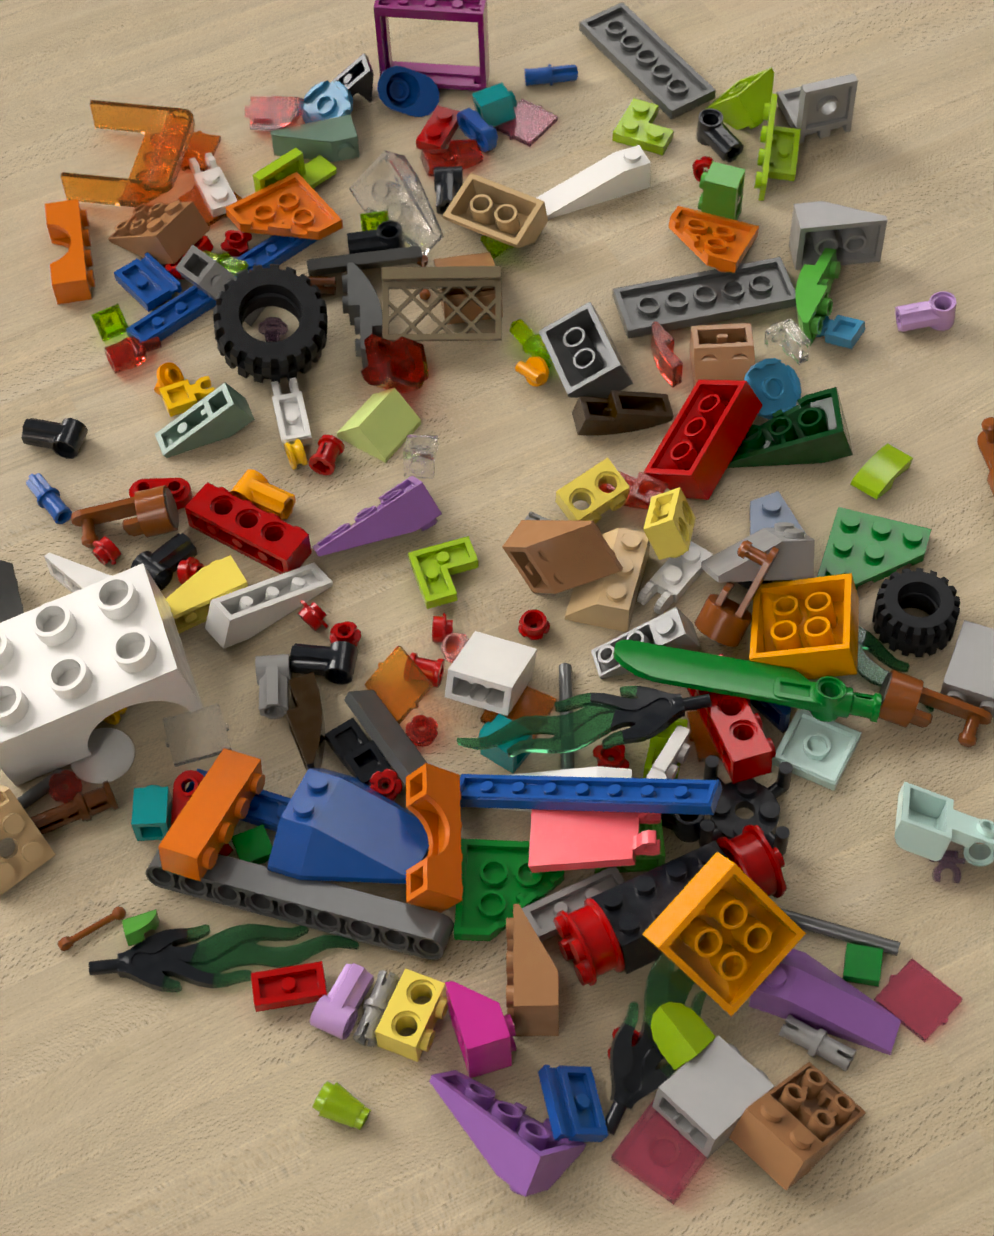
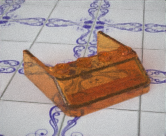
[61,100,195,207]

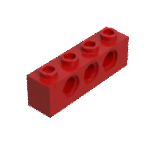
[185,482,312,574]
[687,654,776,783]

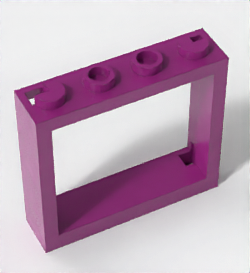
[374,0,490,91]

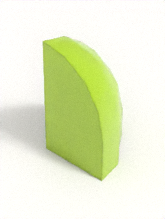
[651,1002,716,1070]

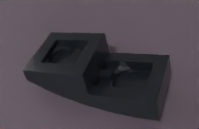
[325,718,391,784]

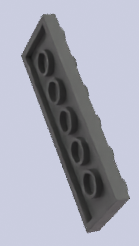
[579,2,716,119]
[613,257,796,339]

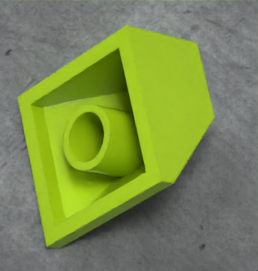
[705,67,774,130]

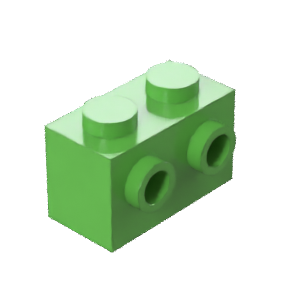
[698,161,745,220]

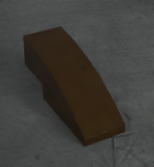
[572,390,674,436]
[286,672,325,772]

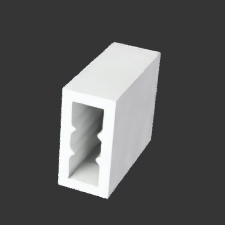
[444,631,537,716]

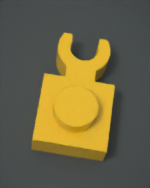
[159,376,215,417]

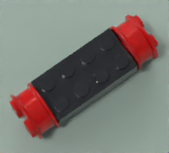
[553,825,787,986]

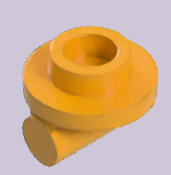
[515,356,549,387]
[154,362,184,395]

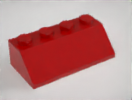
[643,380,763,500]

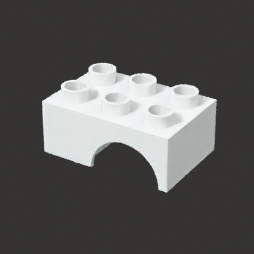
[0,563,203,786]

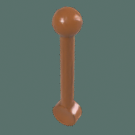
[417,255,431,300]
[57,906,126,951]

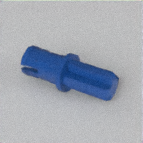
[524,64,578,86]
[26,473,72,524]

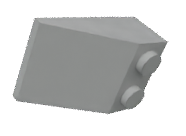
[789,201,887,270]
[701,522,815,583]

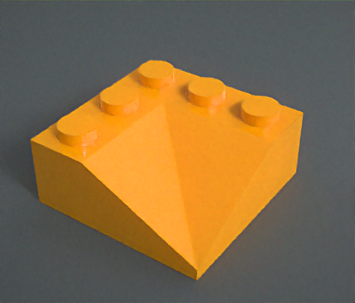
[749,573,859,679]
[643,852,806,1017]

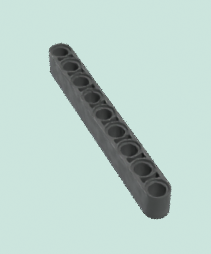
[146,849,454,960]

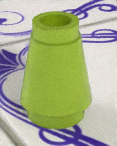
[312,1081,371,1130]

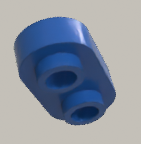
[457,108,498,153]

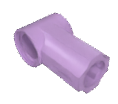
[895,291,957,332]
[310,963,374,1040]

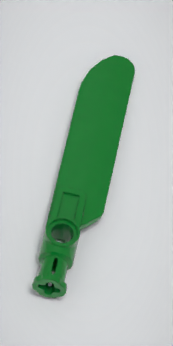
[613,640,882,722]

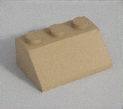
[443,173,548,248]
[565,527,650,632]

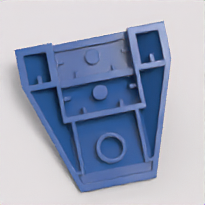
[267,768,429,884]

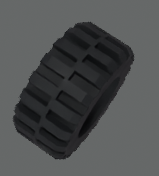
[213,264,328,383]

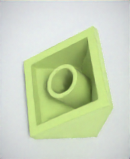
[337,387,421,463]

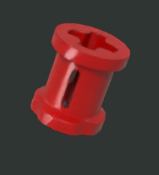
[308,434,345,476]
[405,652,445,688]

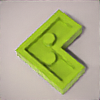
[612,98,674,156]
[408,536,479,609]

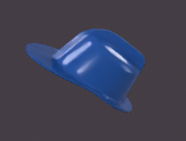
[377,66,440,117]

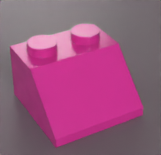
[445,981,517,1078]

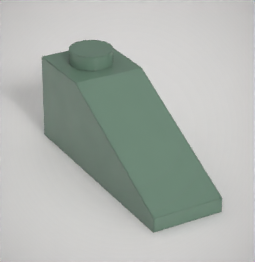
[270,115,360,162]
[155,383,255,458]

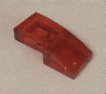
[420,139,484,176]
[651,321,683,388]
[599,471,668,509]

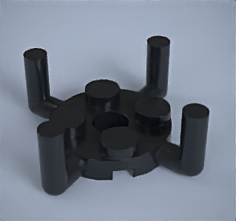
[698,755,793,856]

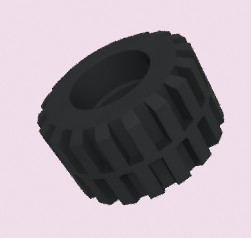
[872,568,960,657]

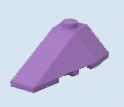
[312,475,442,557]
[749,949,901,1055]
[429,1070,586,1197]

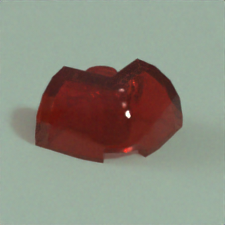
[245,96,304,131]
[361,334,429,394]

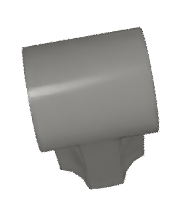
[255,654,292,719]

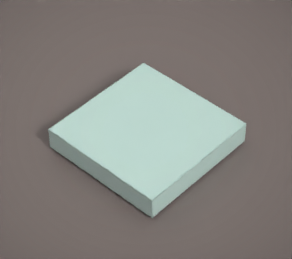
[772,708,861,791]

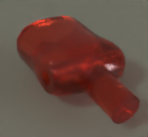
[104,336,162,374]

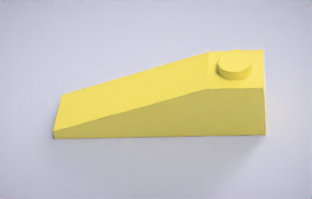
[166,555,248,634]

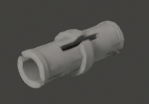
[353,971,400,1047]
[779,1014,857,1071]

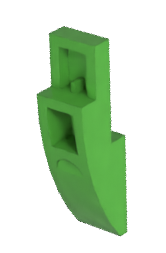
[795,248,841,346]

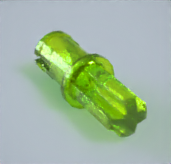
[203,250,249,276]
[509,319,552,368]

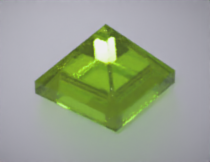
[360,210,389,231]
[480,235,514,259]
[91,303,128,342]

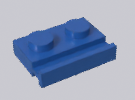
[114,252,182,312]
[538,1065,609,1142]

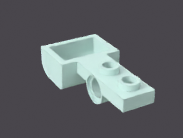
[894,781,994,867]

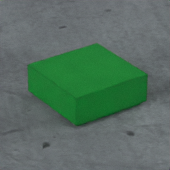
[231,825,272,864]
[842,943,883,987]

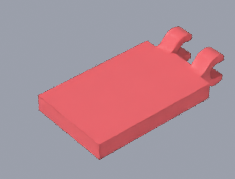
[528,809,661,873]

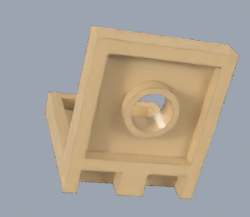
[0,784,56,896]

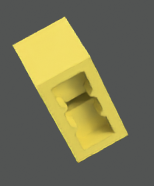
[555,458,630,524]
[643,487,696,560]
[375,968,448,1062]

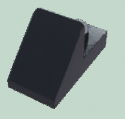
[331,53,374,102]

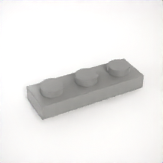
[522,867,625,942]

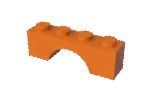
[45,199,96,305]
[406,763,463,913]

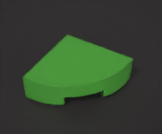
[122,909,160,946]

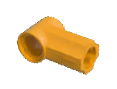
[230,469,296,520]

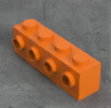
[158,748,265,881]

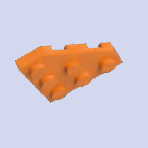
[225,172,343,240]
[668,206,759,273]

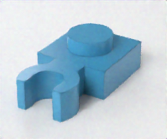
[816,315,865,349]

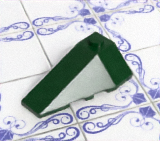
[727,387,853,468]

